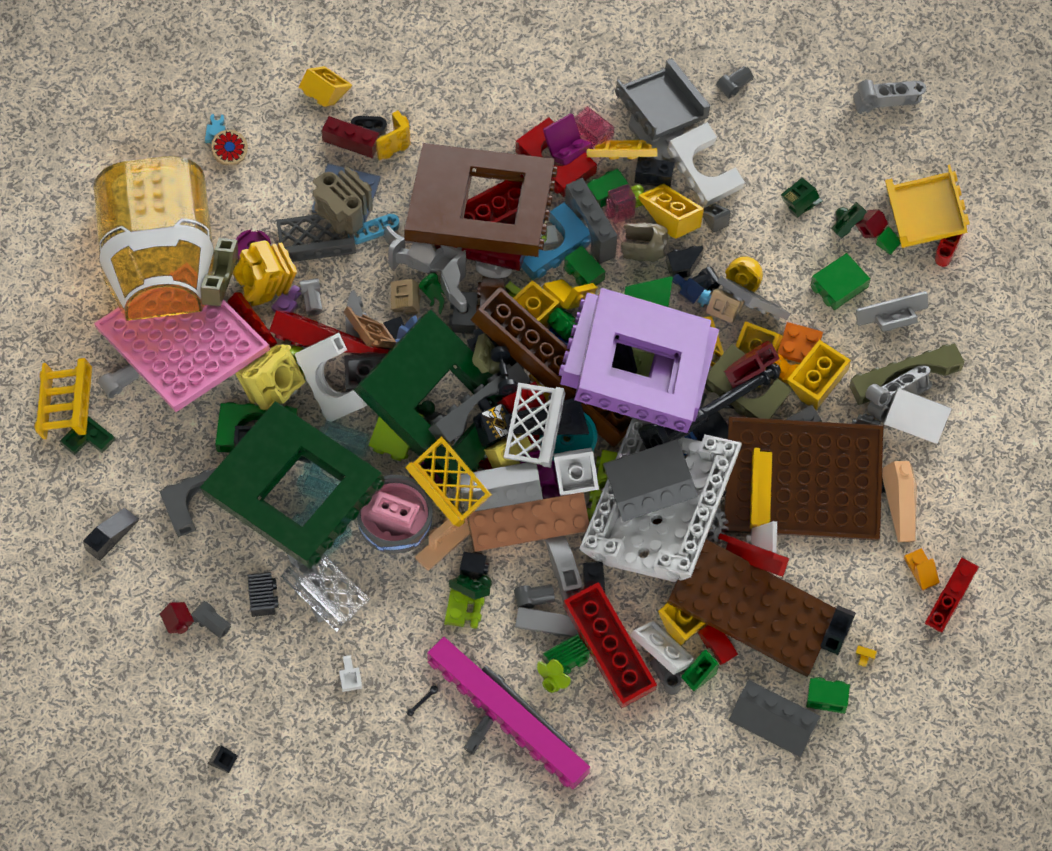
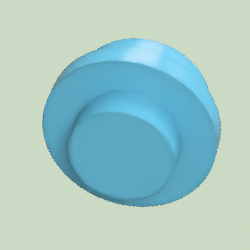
[697,290,712,307]

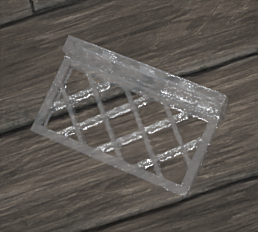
[281,554,370,631]

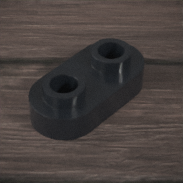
[351,116,387,136]

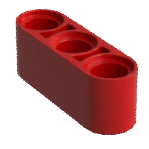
[934,225,967,267]

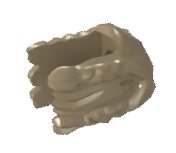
[621,222,668,262]

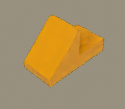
[904,548,940,591]

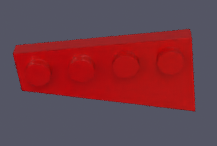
[226,292,278,349]

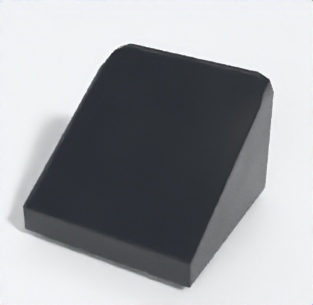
[207,745,238,773]

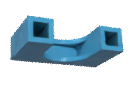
[521,202,591,280]

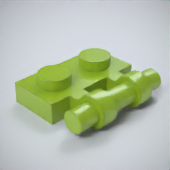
[444,588,485,629]

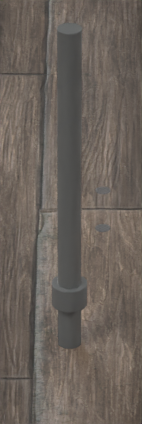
[482,665,573,749]

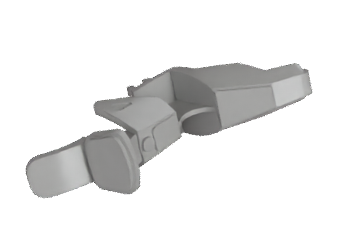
[384,225,467,312]

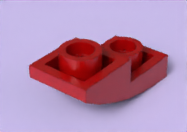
[698,625,739,665]

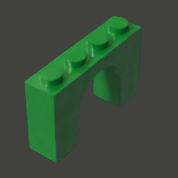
[215,402,298,453]

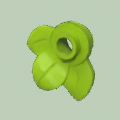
[537,659,571,693]

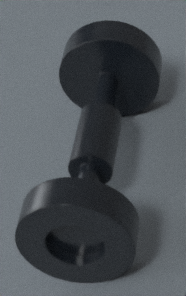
[490,346,518,395]

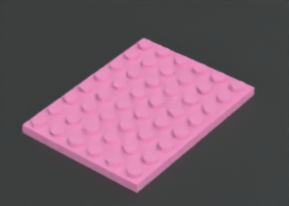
[94,263,271,412]

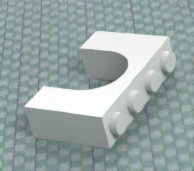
[667,122,745,207]
[295,333,367,423]

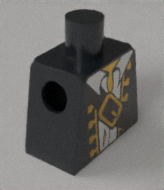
[473,397,509,447]

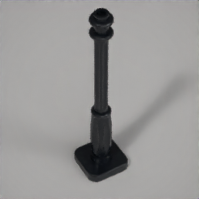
[638,363,781,449]

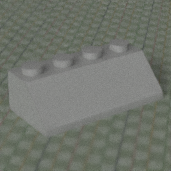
[460,462,543,512]

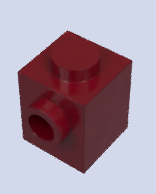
[855,209,889,238]
[159,602,194,634]

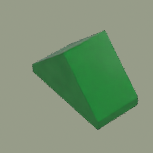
[681,650,719,691]

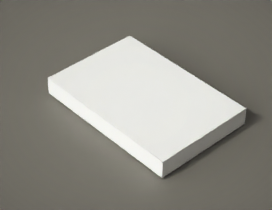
[883,388,952,444]
[631,621,695,675]

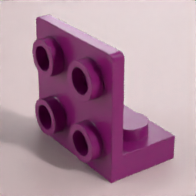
[543,113,593,165]

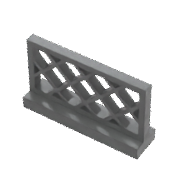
[276,214,356,262]

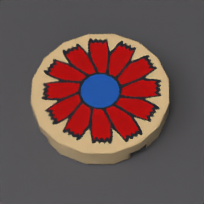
[211,130,248,166]

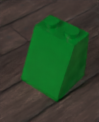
[622,277,673,307]

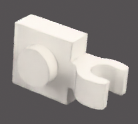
[339,655,362,692]

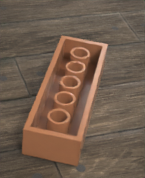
[467,492,589,552]

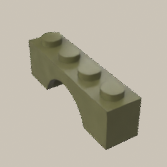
[200,238,239,307]

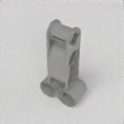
[853,80,926,114]
[866,365,932,422]

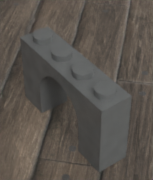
[565,178,617,264]
[159,468,216,537]

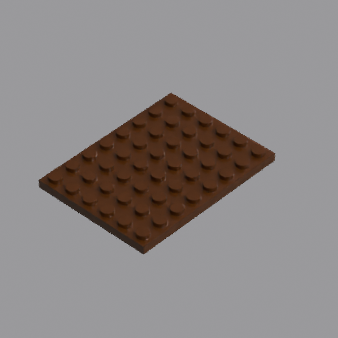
[724,417,884,541]

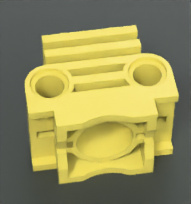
[235,345,306,410]

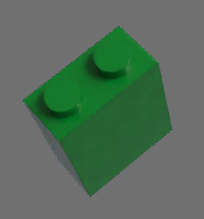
[810,253,871,311]

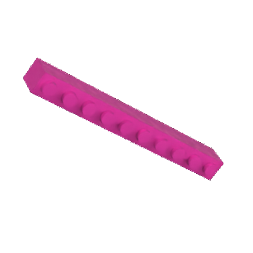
[427,637,590,790]

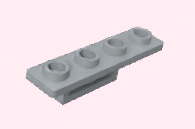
[856,291,928,332]

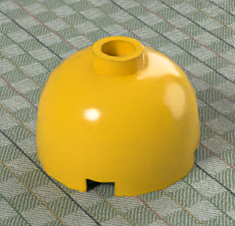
[725,256,763,292]

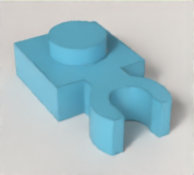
[205,114,226,144]

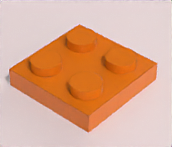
[777,322,823,363]

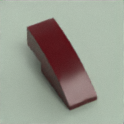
[724,341,780,388]

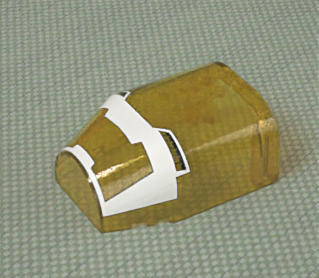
[93,156,214,321]

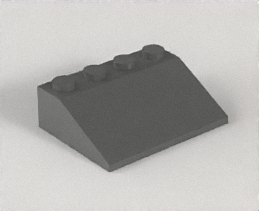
[603,439,698,522]

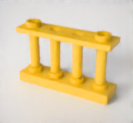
[34,358,92,439]

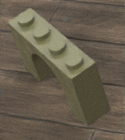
[705,344,792,419]

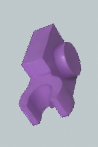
[271,285,301,312]

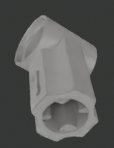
[300,278,323,316]
[98,364,139,398]

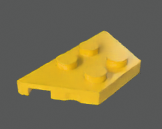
[587,140,658,160]

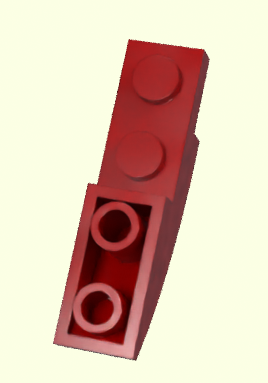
[924,557,979,633]

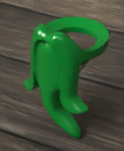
[419,273,445,315]

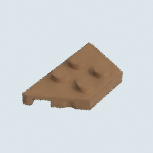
[343,306,396,348]

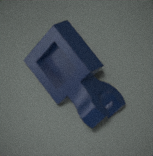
[672,274,705,304]

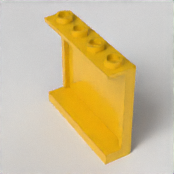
[885,165,970,248]

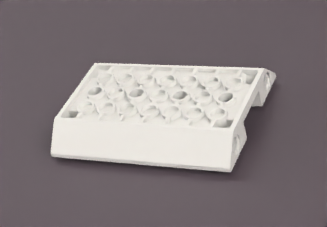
[579,418,742,582]

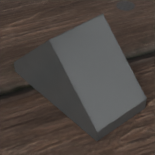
[703,203,731,233]

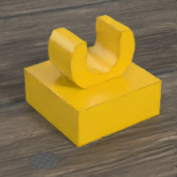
[855,645,877,667]

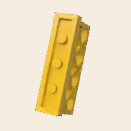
[405,437,492,527]

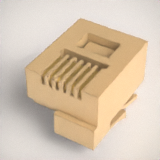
[391,279,421,315]
[705,289,744,323]

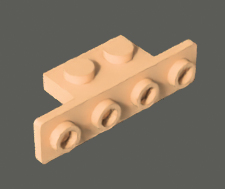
[415,517,470,571]

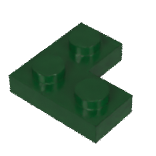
[60,416,115,455]

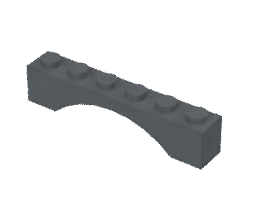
[428,362,531,447]

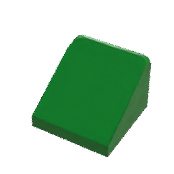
[876,227,901,255]

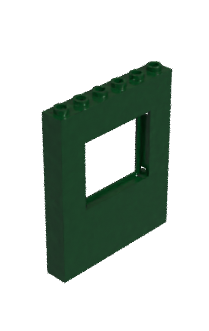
[353,309,507,489]
[200,401,385,569]

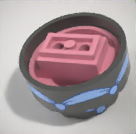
[357,475,433,554]

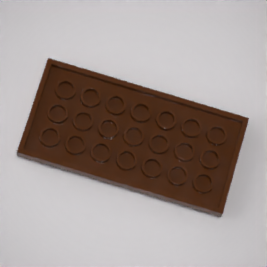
[666,539,836,677]

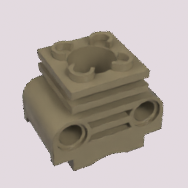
[313,166,373,236]

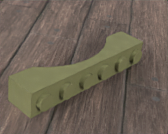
[849,343,964,405]

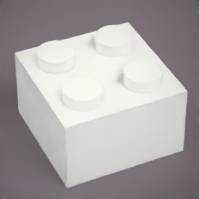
[553,448,599,496]

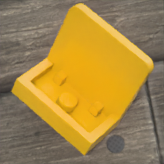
[376,110,411,160]
[542,279,598,310]

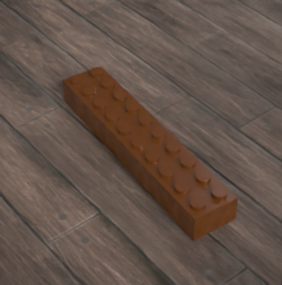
[470,287,639,448]

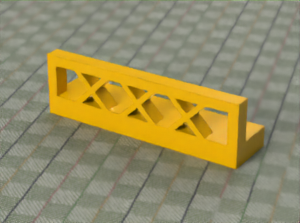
[750,448,772,529]

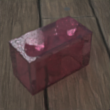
[575,106,614,147]
[605,184,636,224]

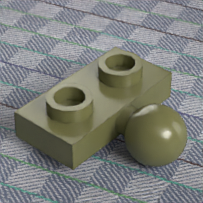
[472,333,500,374]

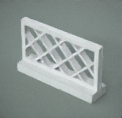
[504,383,565,468]

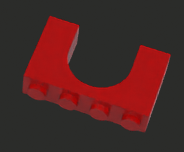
[515,117,597,197]

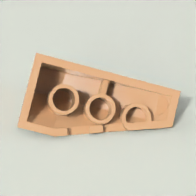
[882,461,917,543]

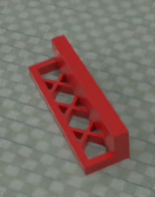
[718,533,790,577]

